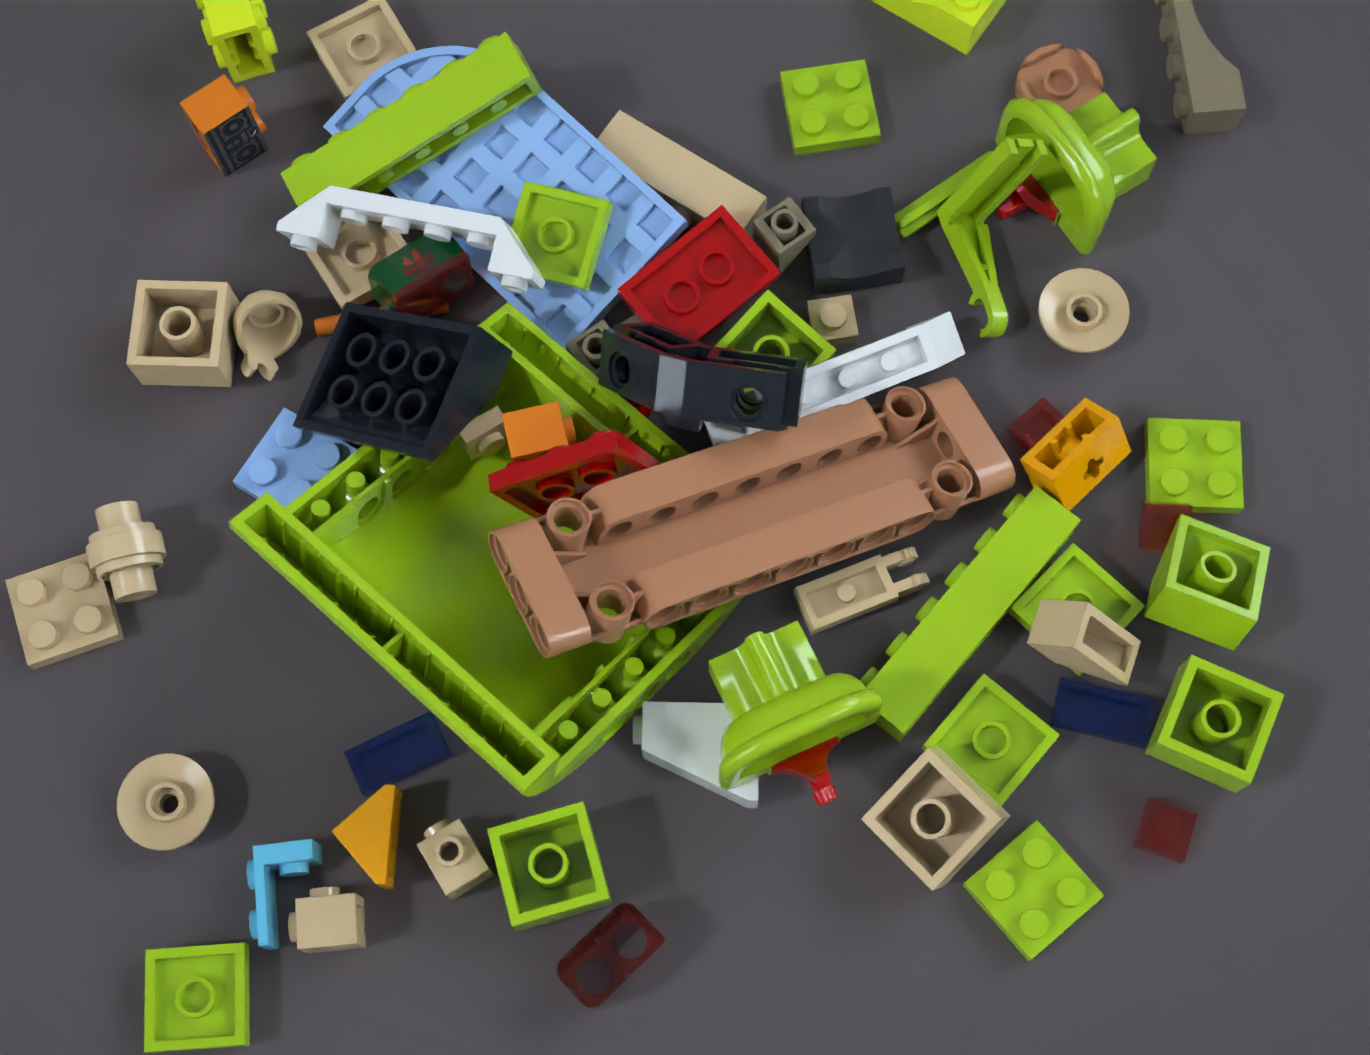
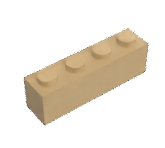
[597,110,767,237]

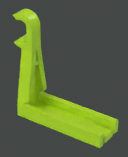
[937,138,1049,338]

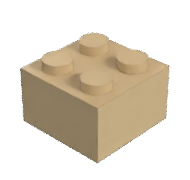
[126,280,240,387]
[861,747,1011,891]

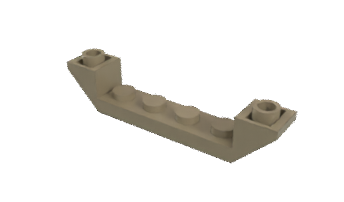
[565,196,816,378]

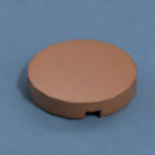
[1015,44,1103,113]

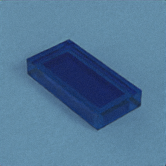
[1049,677,1156,749]
[344,711,453,797]

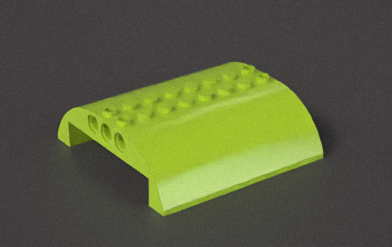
[229,302,745,797]

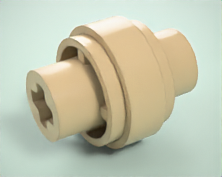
[85,501,167,603]

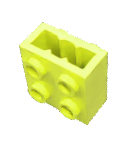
[195,0,278,83]

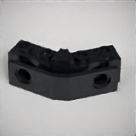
[598,322,808,432]

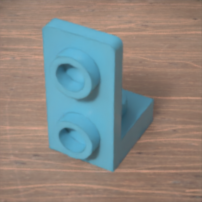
[246,839,323,950]

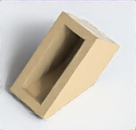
[1027,599,1141,686]

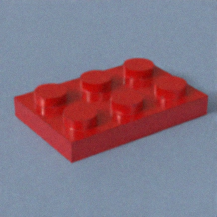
[617,205,781,342]
[488,430,661,518]

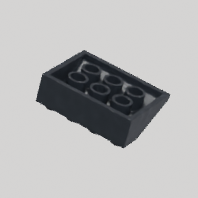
[292,302,513,462]

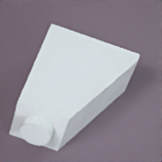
[633,701,759,808]

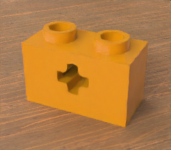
[1020,398,1132,511]

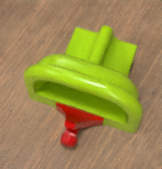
[995,92,1157,255]
[708,620,884,806]

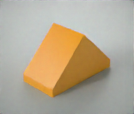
[331,785,403,890]

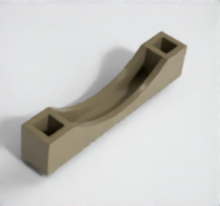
[1154,0,1247,135]

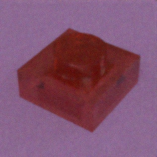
[1008,397,1064,451]
[1138,501,1193,551]
[1133,798,1198,863]

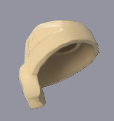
[232,290,303,381]

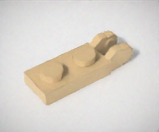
[793,546,931,635]

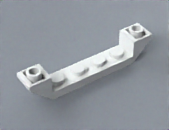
[276,185,545,294]
[704,311,965,446]

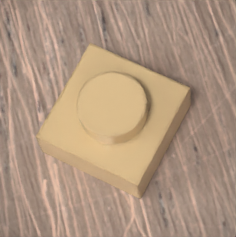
[806,294,859,346]
[459,405,507,460]

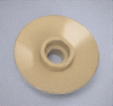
[1038,268,1130,353]
[117,753,215,851]

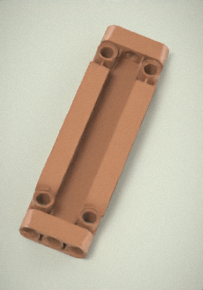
[488,377,1015,659]

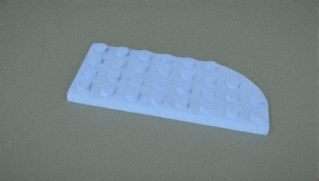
[323,46,690,354]

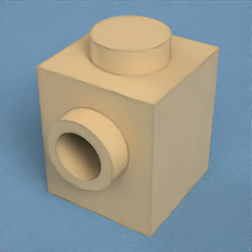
[416,818,494,901]
[288,887,366,954]

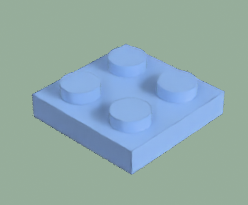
[232,407,357,507]

